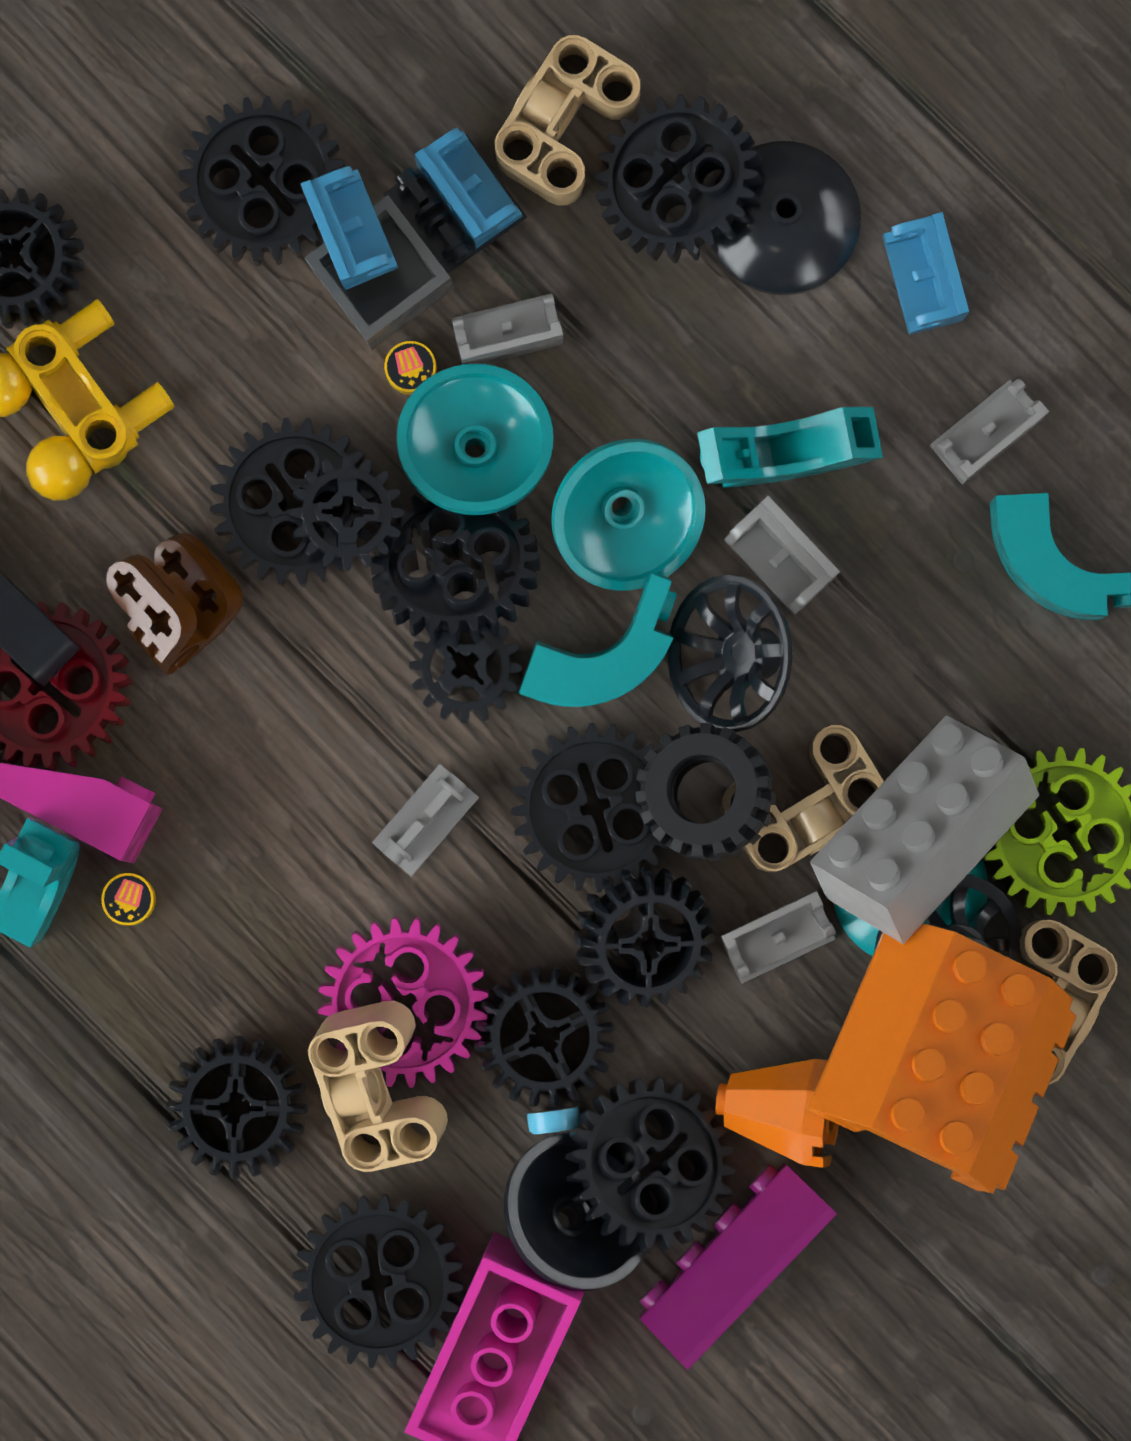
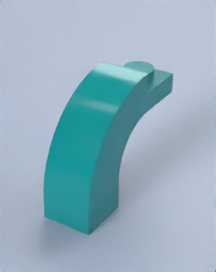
[697,407,883,488]
[990,493,1131,621]
[519,571,677,707]
[0,817,80,948]

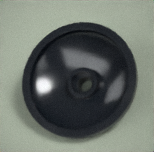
[714,141,861,295]
[504,1133,653,1291]

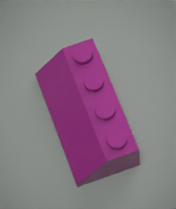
[639,1163,837,1370]

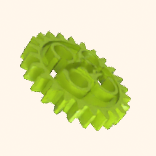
[983,747,1131,917]

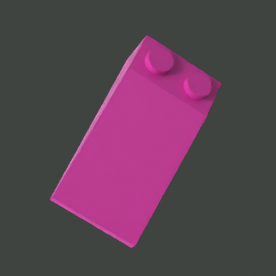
[0,763,163,864]
[404,1232,585,1441]

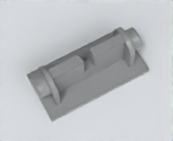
[372,764,479,877]

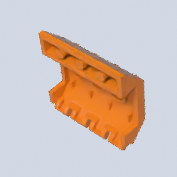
[807,923,1076,1194]

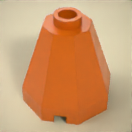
[716,1058,839,1168]

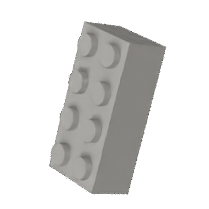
[810,715,1039,945]

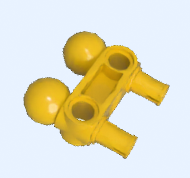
[0,299,175,501]

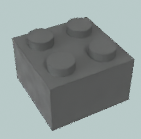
[305,195,455,350]

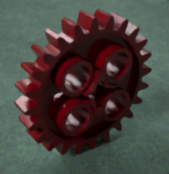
[0,601,133,771]

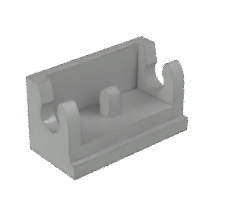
[451,293,563,365]
[930,379,1049,485]
[724,495,840,616]
[719,891,836,984]

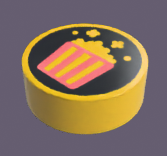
[384,341,437,395]
[101,873,156,926]

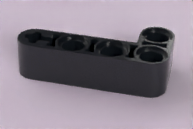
[0,571,80,687]

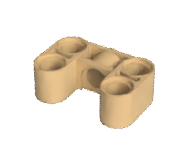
[495,35,640,206]
[721,725,884,873]
[1020,920,1118,1085]
[308,1001,448,1172]

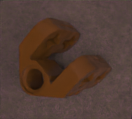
[106,533,243,675]

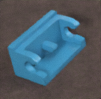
[415,128,522,249]
[300,166,398,290]
[883,212,969,335]

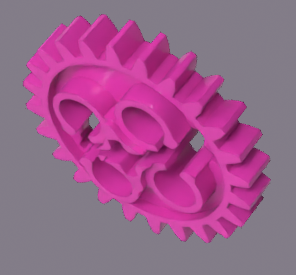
[318,916,489,1088]

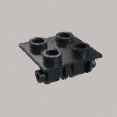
[383,135,527,273]

